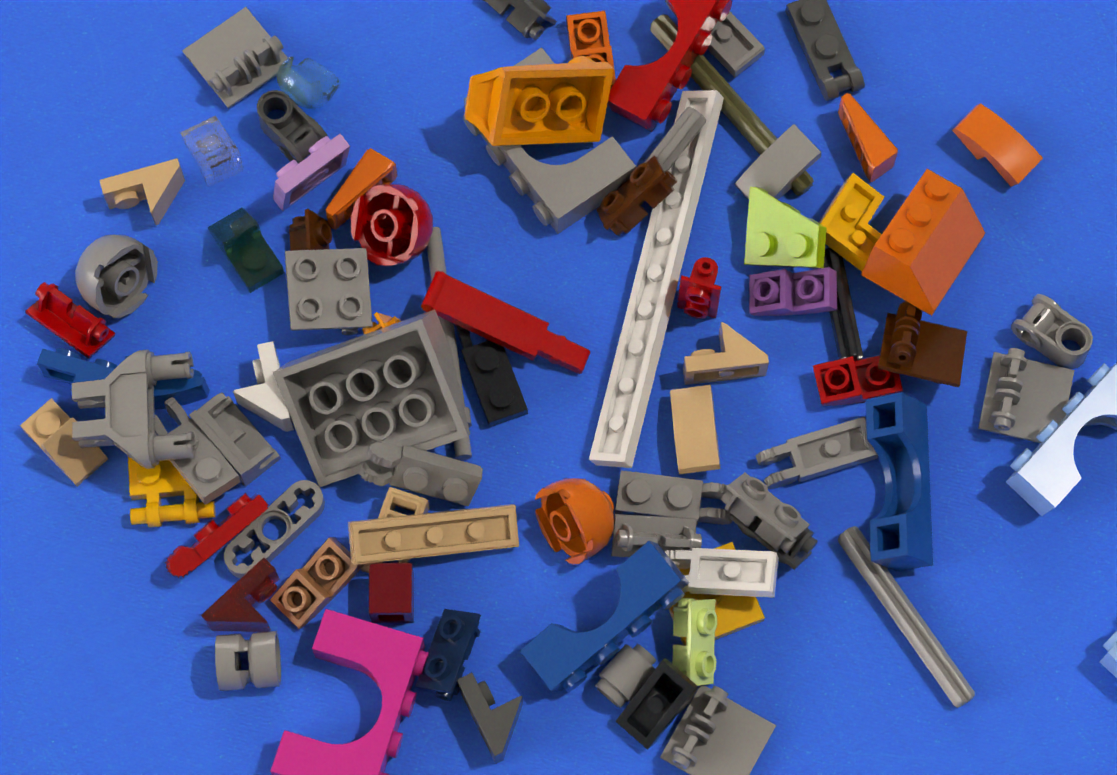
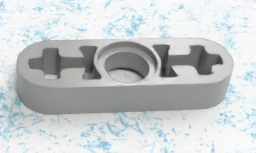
[224,480,325,579]

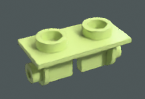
[672,598,717,686]

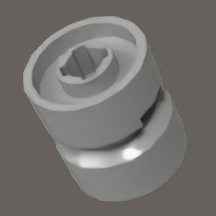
[215,631,281,691]

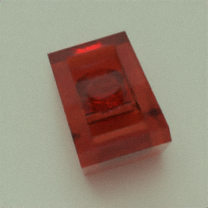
[201,558,280,632]

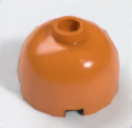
[535,478,614,564]

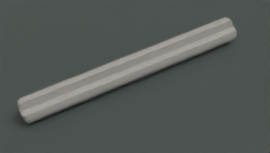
[838,526,975,708]

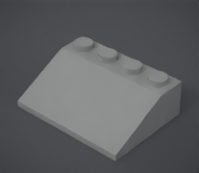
[273,309,470,487]

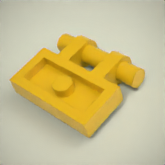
[128,456,216,528]

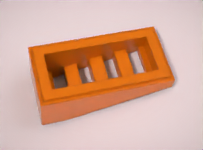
[838,92,898,183]
[325,148,397,230]

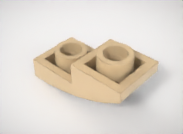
[670,385,720,475]

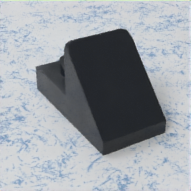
[616,658,698,750]

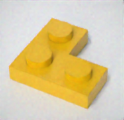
[818,173,884,272]

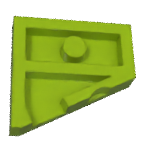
[744,187,827,268]

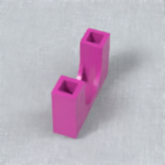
[270,609,429,775]

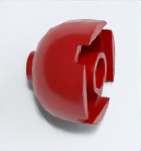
[351,184,433,266]

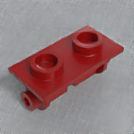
[677,257,721,319]
[25,282,115,359]

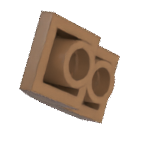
[270,537,364,629]

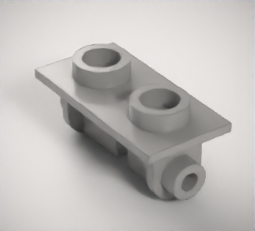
[721,472,810,553]
[611,514,702,557]

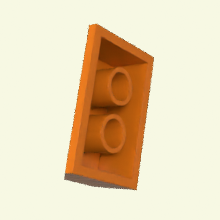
[861,169,985,316]

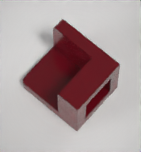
[369,563,414,623]

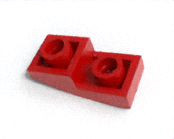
[813,355,903,406]

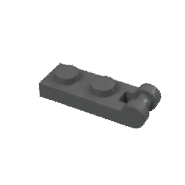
[785,0,865,101]

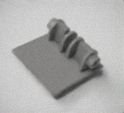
[182,7,292,109]
[285,248,373,335]
[978,348,1075,443]
[660,685,776,775]

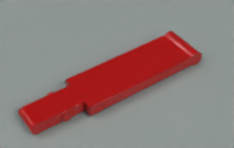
[421,271,590,374]

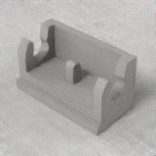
[189,392,281,487]

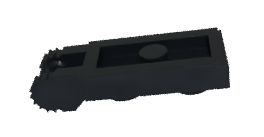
[454,324,528,427]

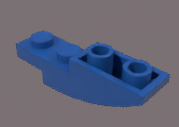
[37,348,210,410]

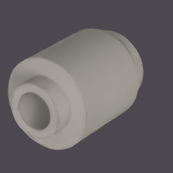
[595,644,656,708]

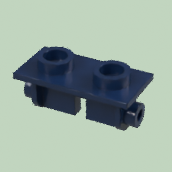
[416,609,481,701]

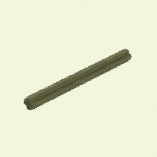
[650,14,814,196]

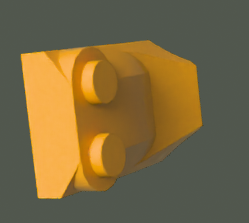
[464,56,614,146]

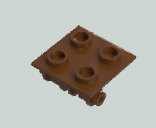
[878,301,967,387]

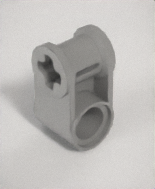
[1011,294,1093,369]

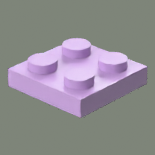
[273,134,350,212]

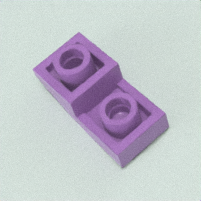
[749,267,837,316]

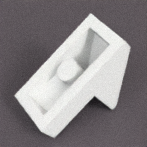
[233,341,294,432]

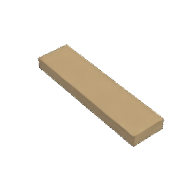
[348,504,519,565]

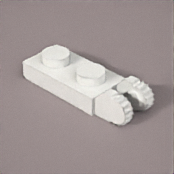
[664,548,779,598]

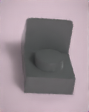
[457,673,523,764]

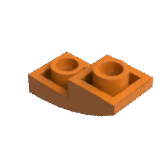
[566,11,616,87]
[952,103,1043,187]

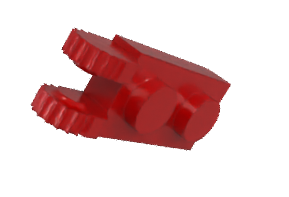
[165,493,269,578]

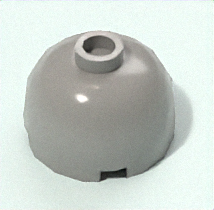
[75,234,158,318]

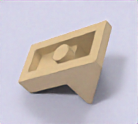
[99,158,185,225]
[683,322,769,385]
[20,398,108,487]

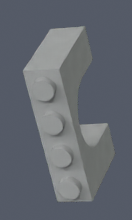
[463,47,636,234]

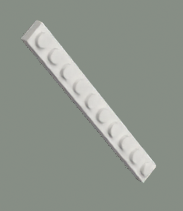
[589,90,724,468]

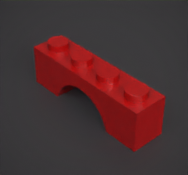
[607,0,732,132]

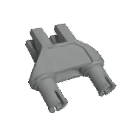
[72,350,197,469]

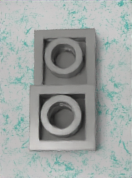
[735,124,821,200]

